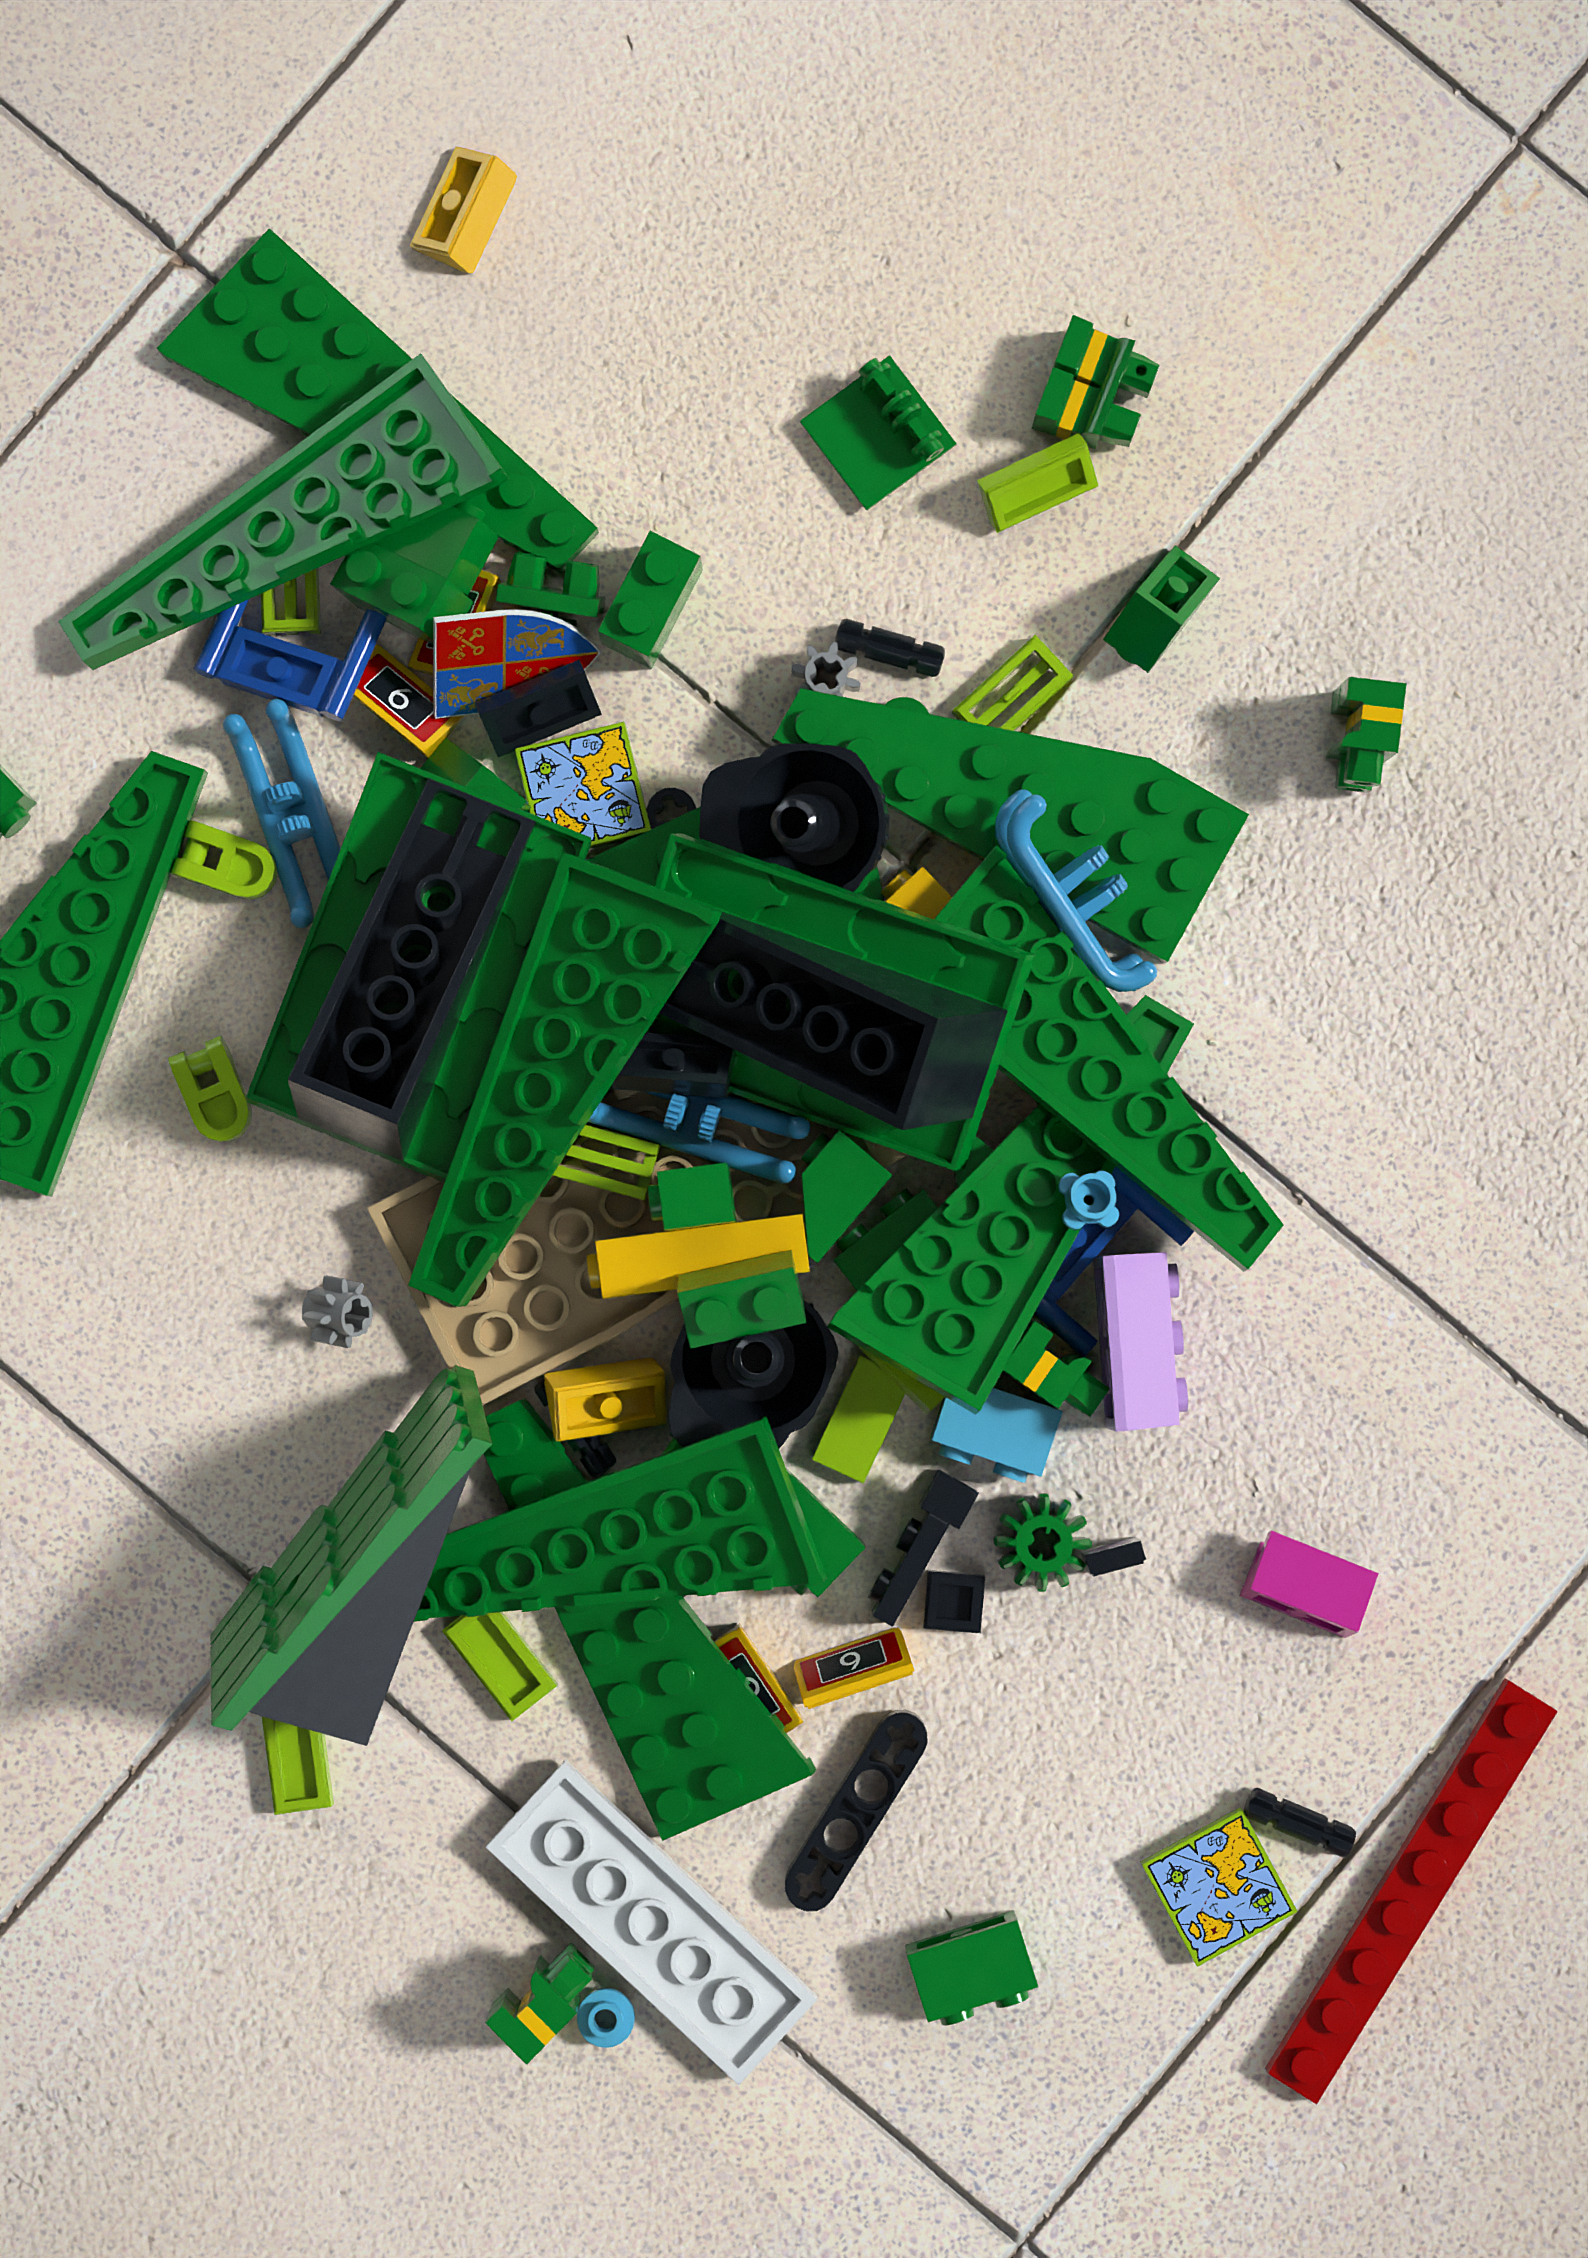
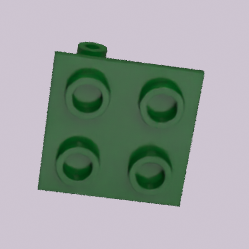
[800,355,957,511]

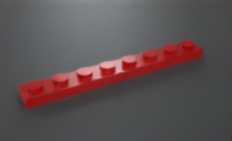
[1265,1678,1558,2105]

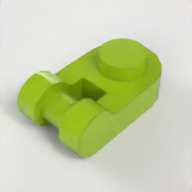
[171,820,278,900]
[168,1035,252,1142]

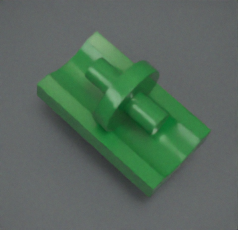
[496,552,606,628]

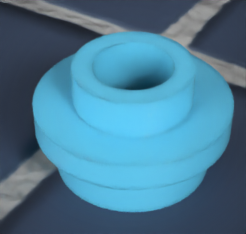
[577,1988,635,2048]

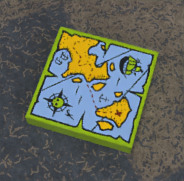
[515,721,651,849]
[1140,1807,1298,1967]

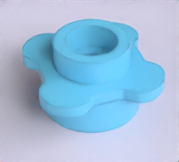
[1058,1171,1119,1230]

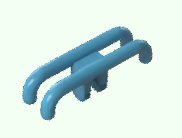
[223,699,341,929]
[995,789,1157,992]
[588,1092,810,1183]

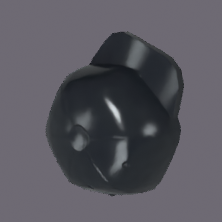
[699,743,890,892]
[669,1296,839,1449]

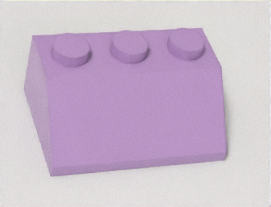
[1093,1252,1188,1432]

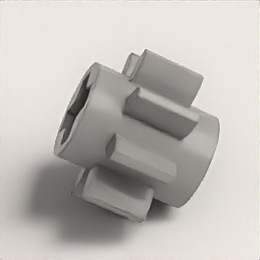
[792,642,861,697]
[302,1275,373,1348]

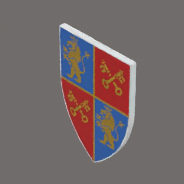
[433,609,601,719]

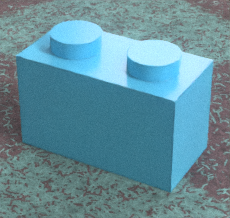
[930,1388,1063,1483]

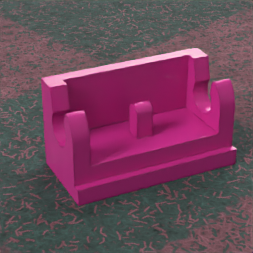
[1239,1530,1379,1638]

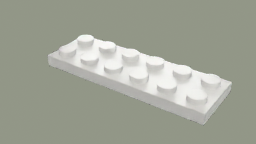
[486,1759,817,2085]

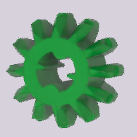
[993,1493,1092,1592]

